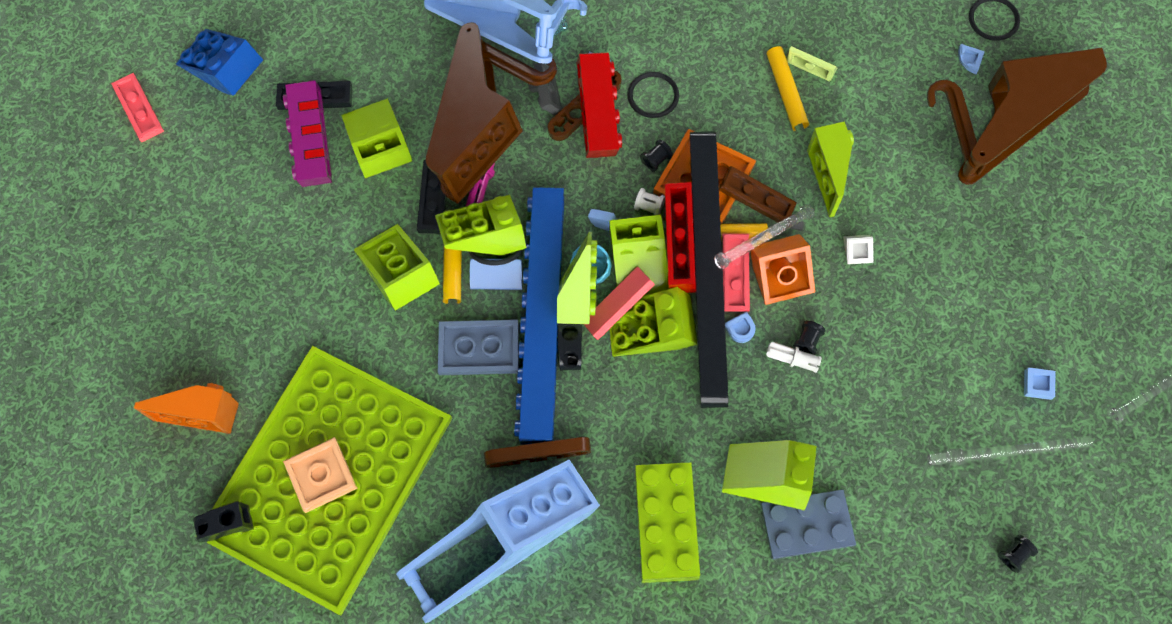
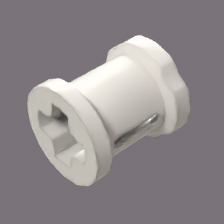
[634,188,665,215]

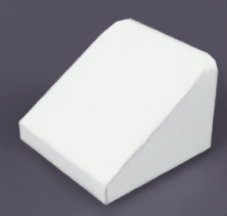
[843,235,873,264]

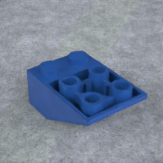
[176,29,263,96]

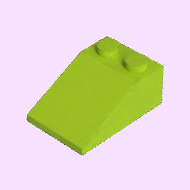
[807,121,854,217]
[354,224,440,311]
[722,440,817,510]

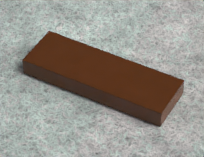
[719,166,797,225]

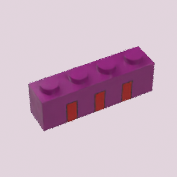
[283,80,332,187]

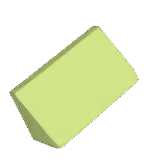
[787,46,837,81]

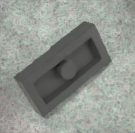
[528,63,562,115]

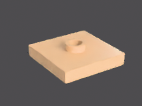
[283,437,357,513]

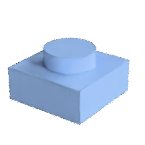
[1024,367,1055,400]

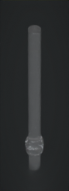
[927,436,1093,466]

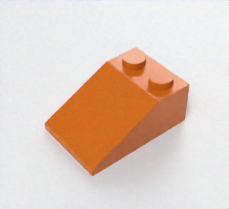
[134,383,239,434]

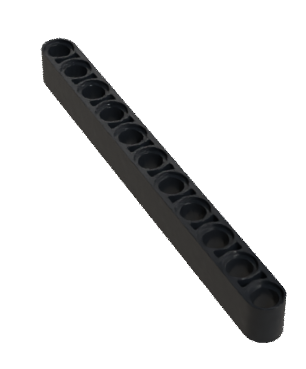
[690,131,728,408]

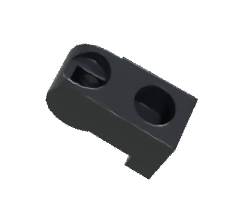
[558,323,583,371]
[193,501,254,542]

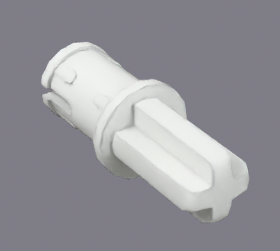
[766,342,822,373]

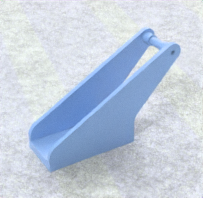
[396,460,600,623]

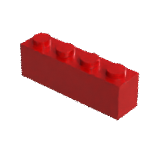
[576,53,622,158]
[665,182,696,293]

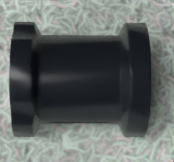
[640,139,673,172]
[793,320,826,355]
[998,535,1038,573]

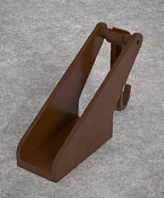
[425,22,557,204]
[927,48,1107,185]

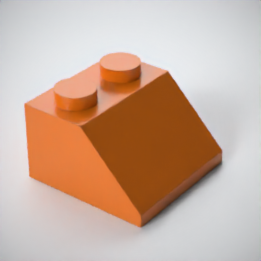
[750,234,815,305]

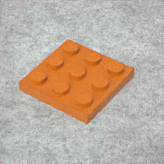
[653,129,756,224]

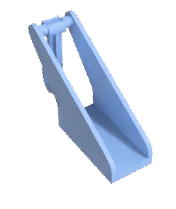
[424,0,587,63]

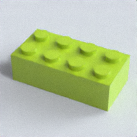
[635,462,700,583]

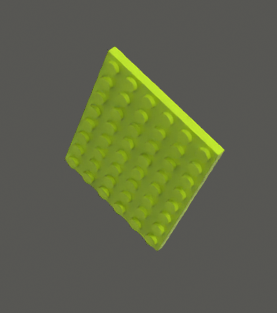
[207,346,452,616]

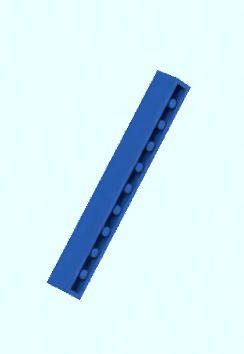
[514,187,564,444]

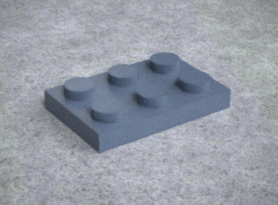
[438,320,519,375]
[761,490,856,560]

